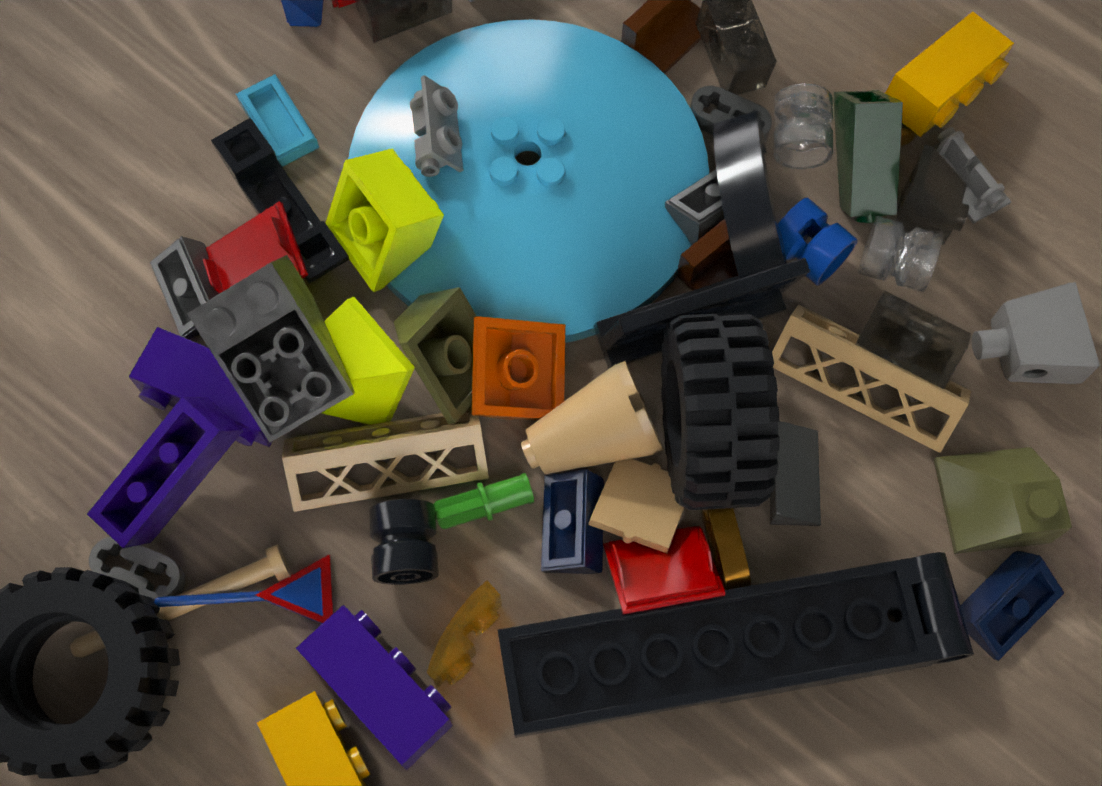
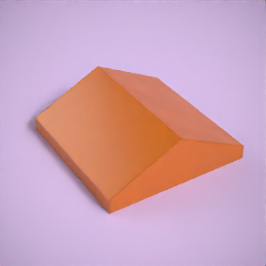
[472,316,566,420]

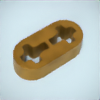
[702,508,751,590]

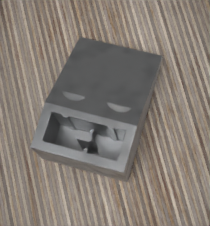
[187,255,355,443]

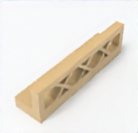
[772,304,971,453]
[282,408,489,512]

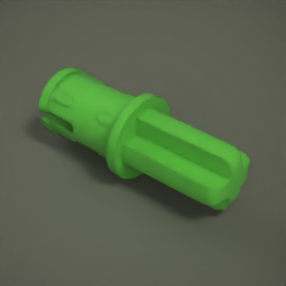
[434,473,534,529]

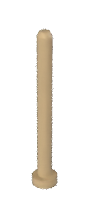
[70,544,291,658]

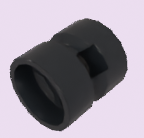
[369,499,439,585]

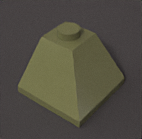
[393,287,477,424]
[934,447,1072,554]

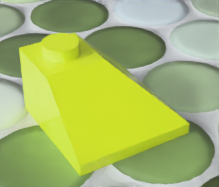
[322,297,415,425]

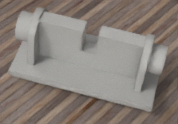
[410,75,463,177]
[921,127,1011,224]

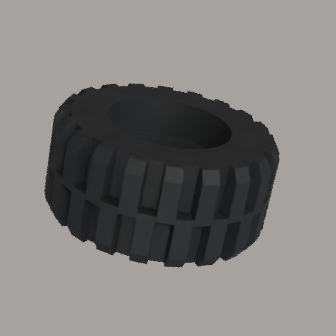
[661,312,780,510]
[0,567,180,779]

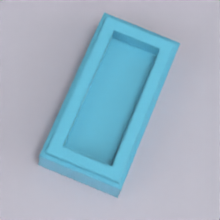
[236,74,319,167]

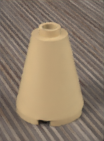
[521,361,664,474]

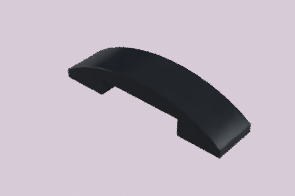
[714,110,787,279]
[211,117,349,284]

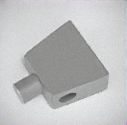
[972,282,1100,384]

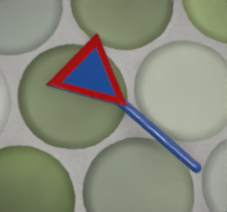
[154,554,333,624]

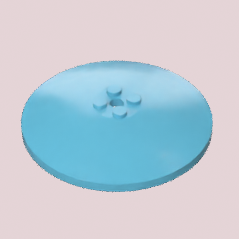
[348,19,709,343]

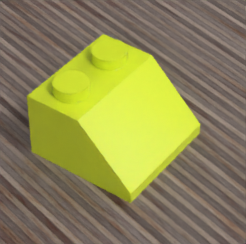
[325,149,444,292]

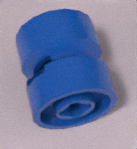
[777,197,858,286]

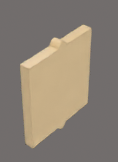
[589,459,684,553]

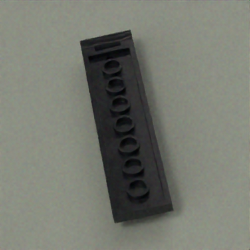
[497,552,974,738]

